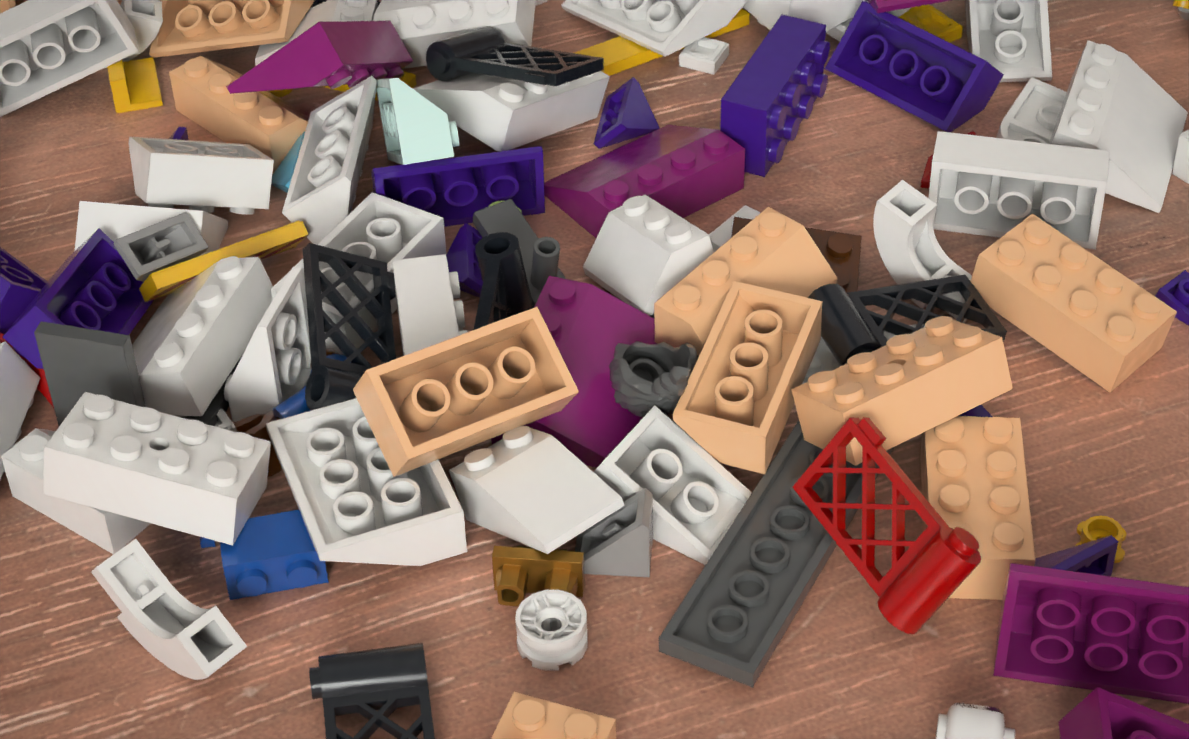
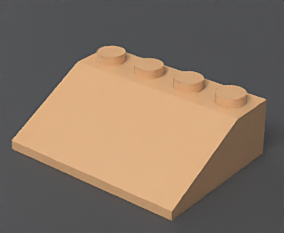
[149,0,315,58]

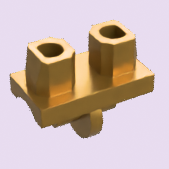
[492,546,585,606]

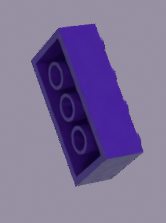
[720,15,830,177]

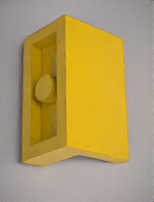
[107,57,163,114]

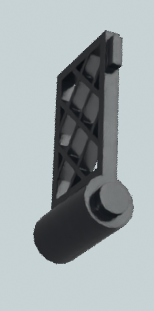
[426,27,604,86]
[473,232,534,330]
[302,243,396,410]
[808,275,1007,366]
[309,643,435,739]

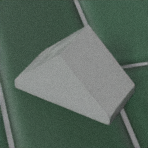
[113,212,209,282]
[575,488,653,577]

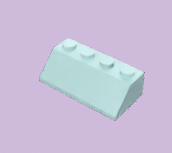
[376,78,459,165]

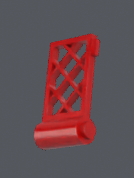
[792,417,981,634]

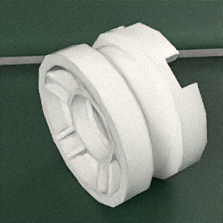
[515,590,588,671]

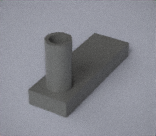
[473,199,566,306]

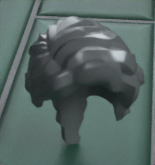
[609,340,699,417]

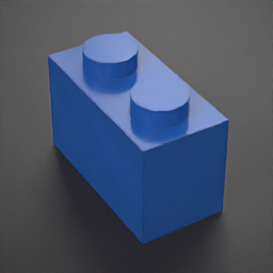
[220,510,329,600]

